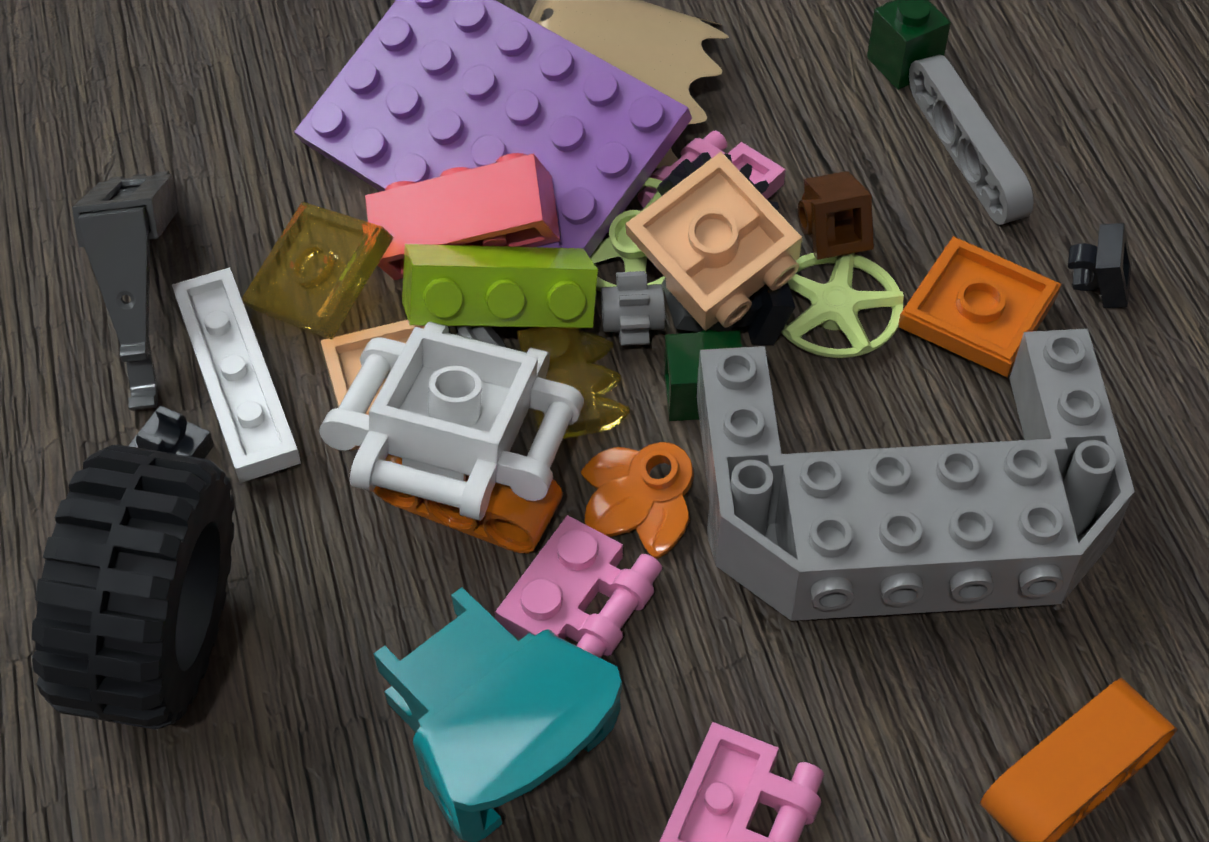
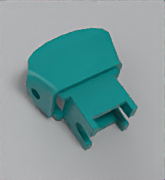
[374,587,622,842]

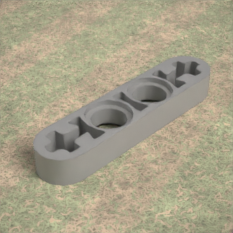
[909,54,1034,225]

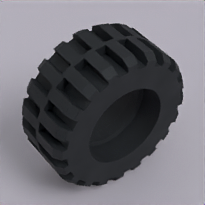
[32,445,235,730]

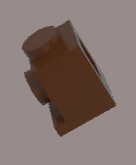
[798,171,874,260]

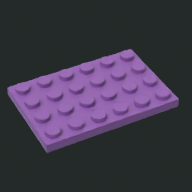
[294,0,692,257]

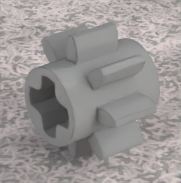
[601,271,665,346]

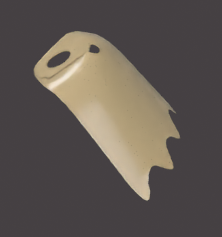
[528,0,729,169]

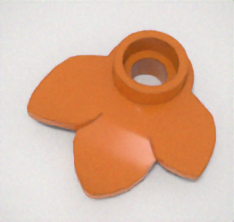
[581,442,694,559]

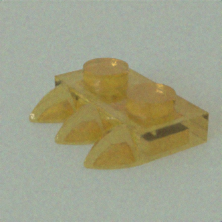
[517,327,630,438]

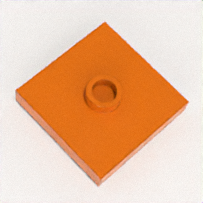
[898,236,1062,378]

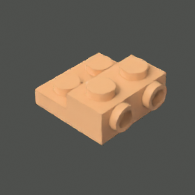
[625,152,802,331]

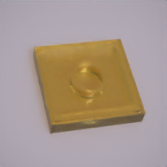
[242,202,394,340]

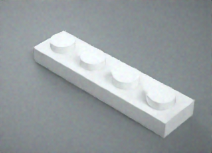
[172,267,301,483]

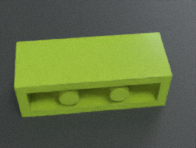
[402,244,598,328]

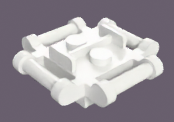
[319,322,584,521]

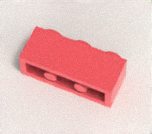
[365,153,561,280]

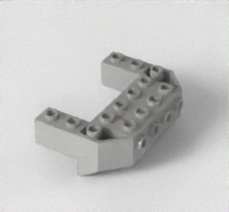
[697,328,1135,621]

